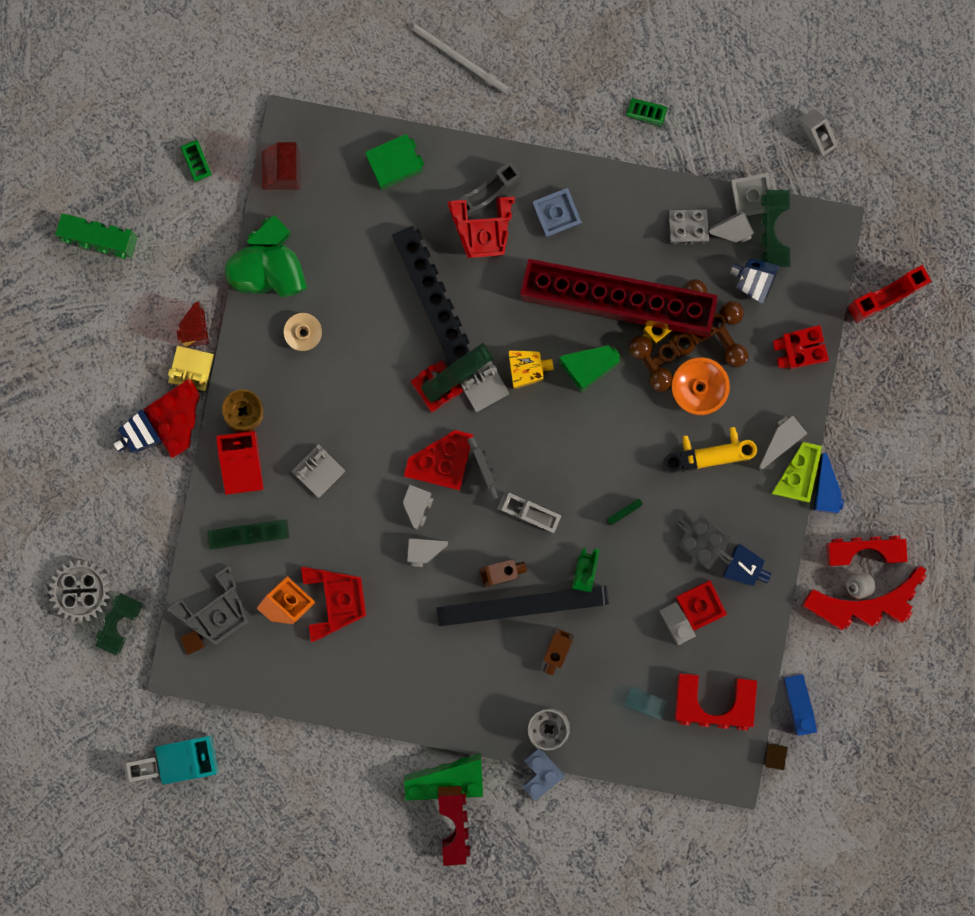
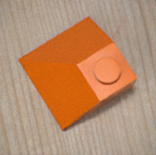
[257,576,315,624]

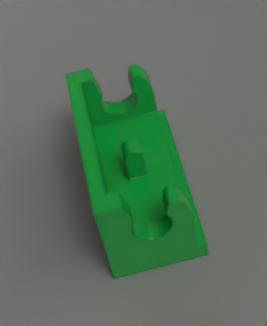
[572,547,600,592]

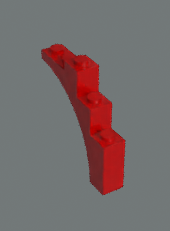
[801,566,926,631]

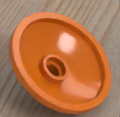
[672,358,730,415]

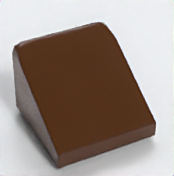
[180,631,206,655]

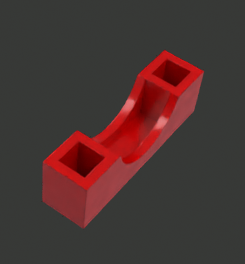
[826,535,908,566]

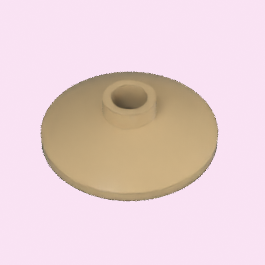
[284,313,322,351]

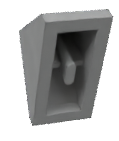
[124,757,160,783]

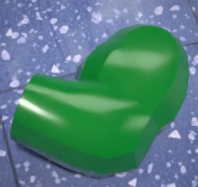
[225,245,308,298]

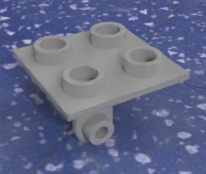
[669,210,709,245]
[458,361,510,413]
[291,444,345,498]

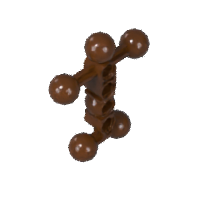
[629,279,749,392]

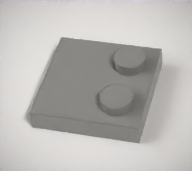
[730,173,776,216]

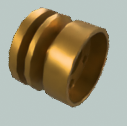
[222,389,263,433]

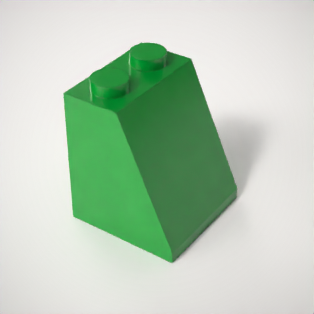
[559,345,621,393]

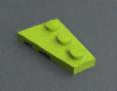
[772,442,822,503]

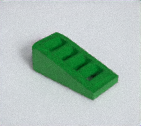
[626,98,668,128]
[180,140,212,182]

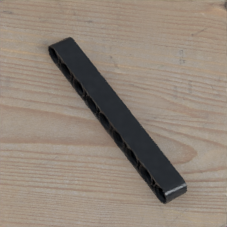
[436,585,609,626]

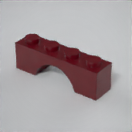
[438,786,470,866]

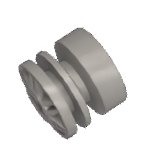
[528,708,570,751]

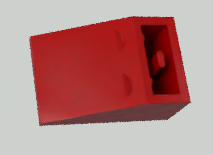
[216,431,264,495]

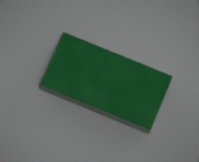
[606,498,643,525]

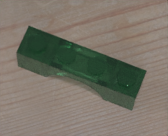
[761,190,790,267]

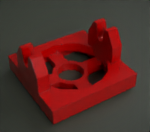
[411,360,464,413]

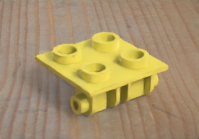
[168,346,214,391]

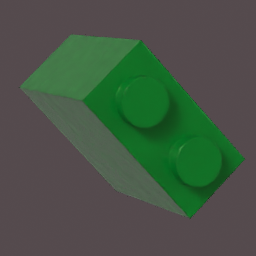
[365,134,425,190]

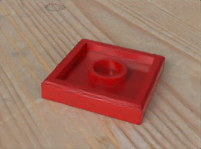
[675,580,727,631]

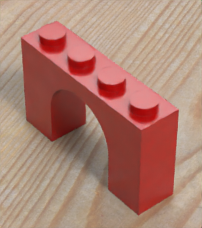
[847,265,932,324]
[674,673,757,731]

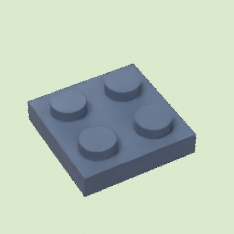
[532,188,582,238]

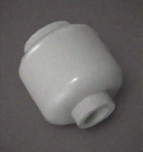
[846,572,875,599]

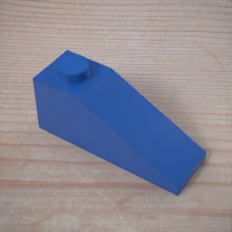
[814,453,844,514]
[784,674,817,736]

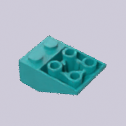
[155,735,219,785]

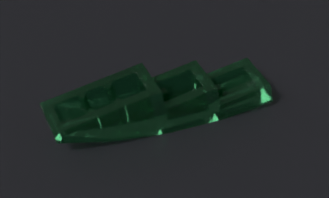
[421,343,494,403]
[208,519,290,550]

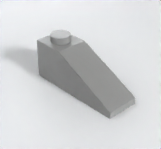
[758,416,807,471]

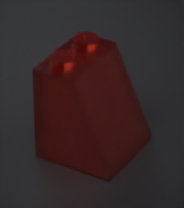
[262,142,300,190]

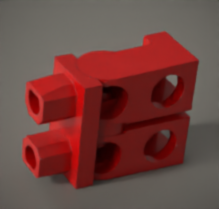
[773,325,829,370]

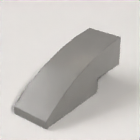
[497,492,561,533]

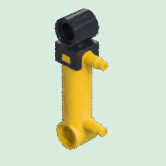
[662,427,757,474]

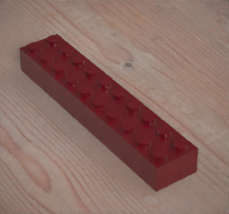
[520,258,718,338]

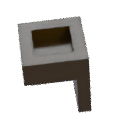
[765,743,788,770]

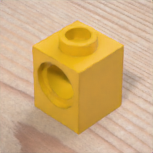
[643,326,673,345]

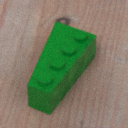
[55,213,138,260]
[404,753,483,801]

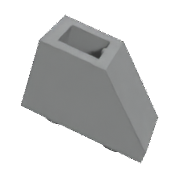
[403,485,434,530]

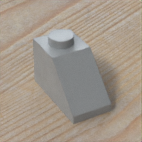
[799,109,838,156]
[709,211,754,243]
[407,539,448,567]
[659,602,696,645]

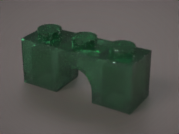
[95,593,144,656]

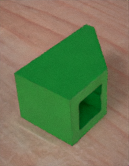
[247,215,292,247]

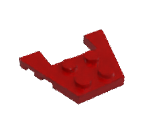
[447,197,515,258]
[301,567,367,642]

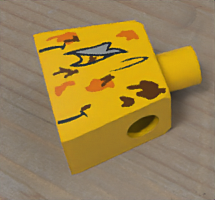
[509,351,554,389]

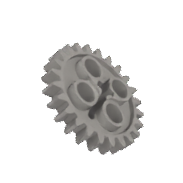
[48,560,112,622]

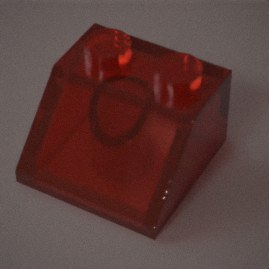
[177,302,209,348]

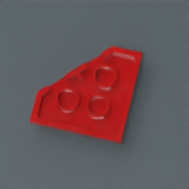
[144,379,200,458]
[404,430,474,491]

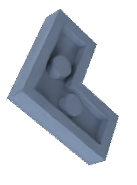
[523,748,565,801]

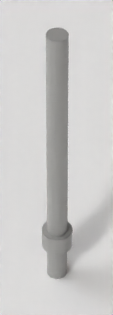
[412,24,509,94]

